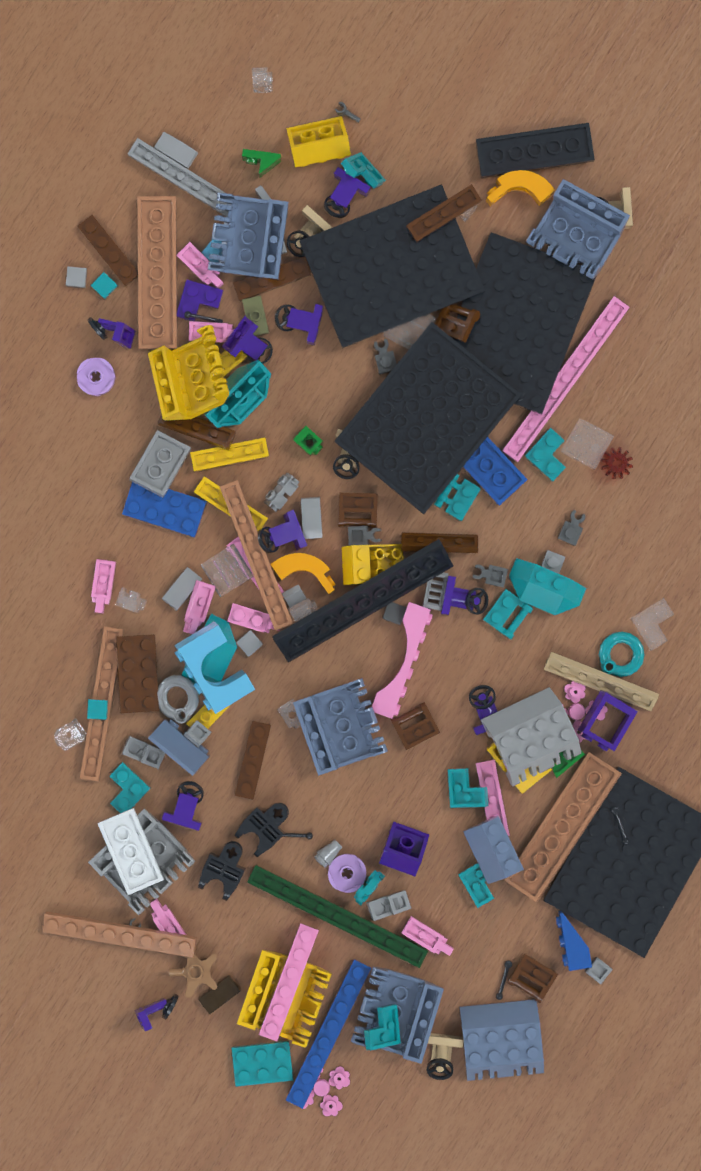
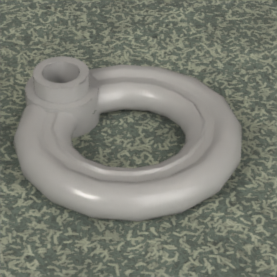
[157,675,199,724]

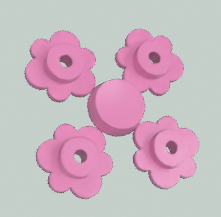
[562,681,608,743]
[301,1066,350,1116]

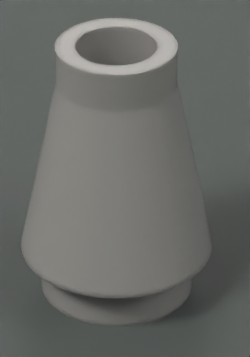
[314,839,342,868]

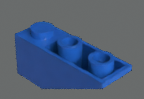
[556,911,592,971]

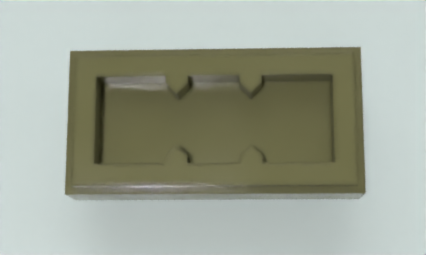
[242,295,269,336]

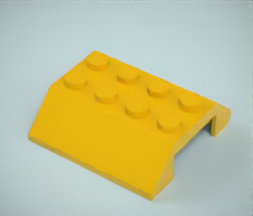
[148,325,229,420]
[237,950,332,1048]

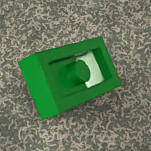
[242,149,282,178]

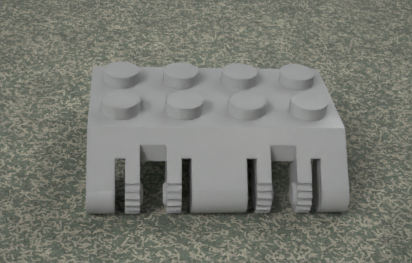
[481,687,581,787]
[88,808,195,915]

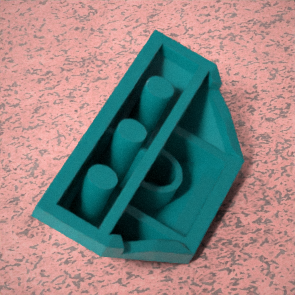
[204,360,271,428]
[509,558,587,615]
[181,614,237,684]

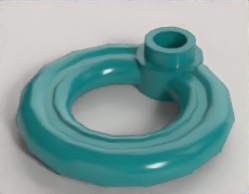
[599,631,645,677]

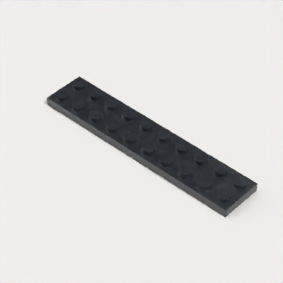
[272,539,454,663]

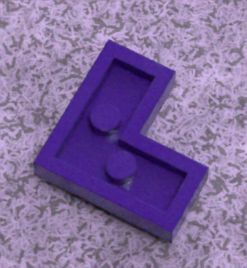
[177,279,224,321]

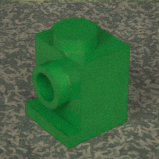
[293,426,323,456]

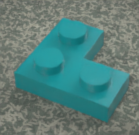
[341,152,386,189]
[524,428,566,482]
[109,762,151,813]
[448,768,489,808]
[458,863,494,908]
[364,1004,401,1051]

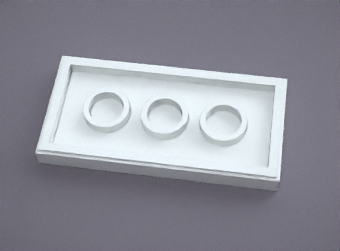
[97,808,164,895]

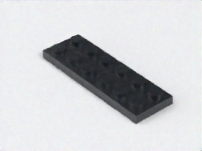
[476,123,595,178]

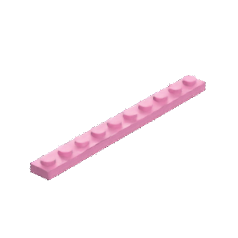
[502,296,630,462]

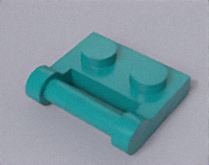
[483,589,533,640]

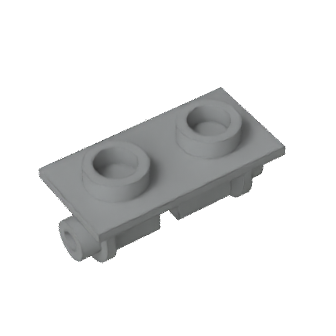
[264,473,299,512]

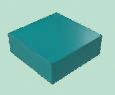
[91,272,118,299]
[87,699,108,720]

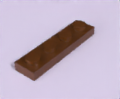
[406,184,482,243]
[77,215,138,287]
[233,257,311,302]
[158,413,236,450]
[401,532,478,553]
[235,721,271,800]

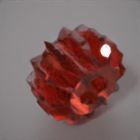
[600,447,633,480]

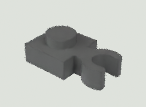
[374,339,397,375]
[557,510,585,546]
[348,526,382,546]
[473,564,508,588]

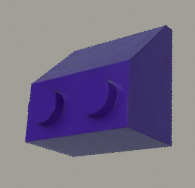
[379,821,429,876]

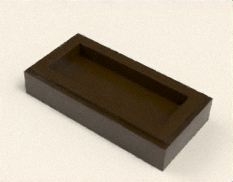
[198,975,241,1015]

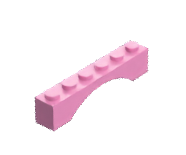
[372,602,433,719]
[259,923,319,1041]

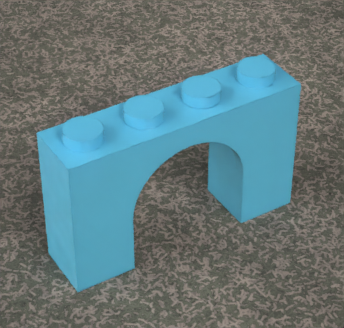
[174,622,255,714]

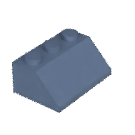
[148,719,210,776]
[463,815,524,884]

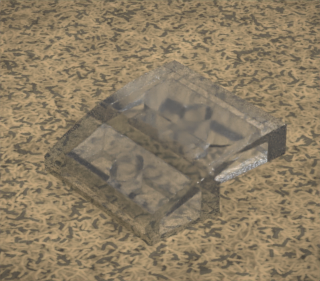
[383,314,436,350]
[560,418,614,470]
[201,544,254,597]

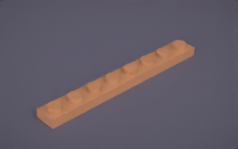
[220,480,293,631]
[80,626,124,782]
[43,912,197,958]

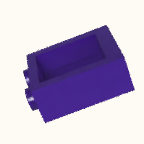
[578,690,638,751]

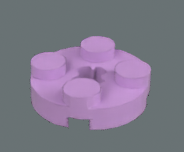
[77,358,116,397]
[328,854,366,893]

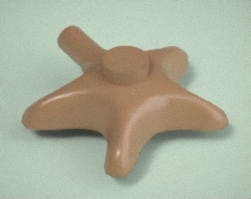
[169,954,217,998]

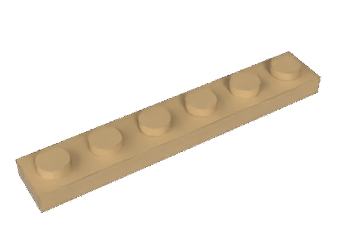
[544,652,659,711]

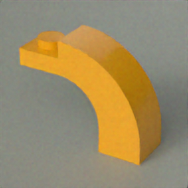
[486,170,555,207]
[270,553,336,594]

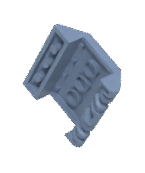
[526,179,630,279]
[207,192,289,279]
[293,678,388,776]
[351,966,444,1064]
[460,999,544,1081]

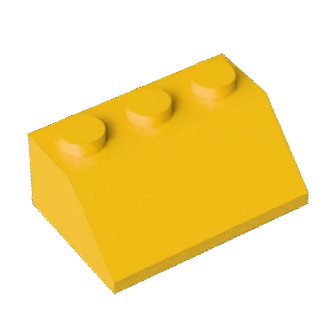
[286,116,351,167]

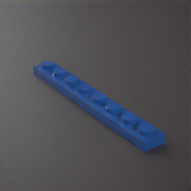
[286,959,371,1109]

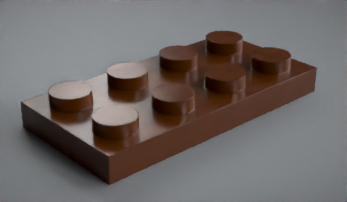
[116,634,159,714]

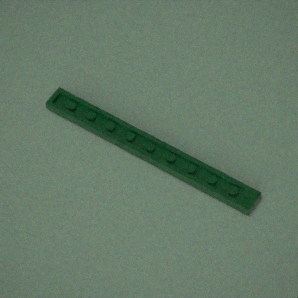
[247,865,428,968]

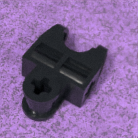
[234,803,289,857]
[198,841,246,901]

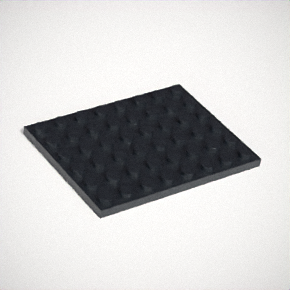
[299,184,485,349]
[454,232,597,415]
[334,322,521,515]
[543,766,701,958]

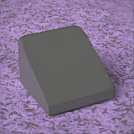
[383,602,407,625]

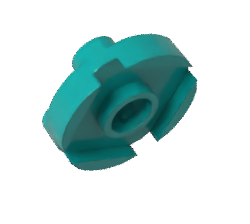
[354,870,385,906]

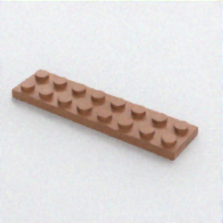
[137,196,177,350]
[504,752,622,902]

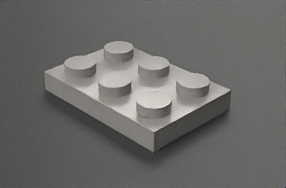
[129,430,191,498]

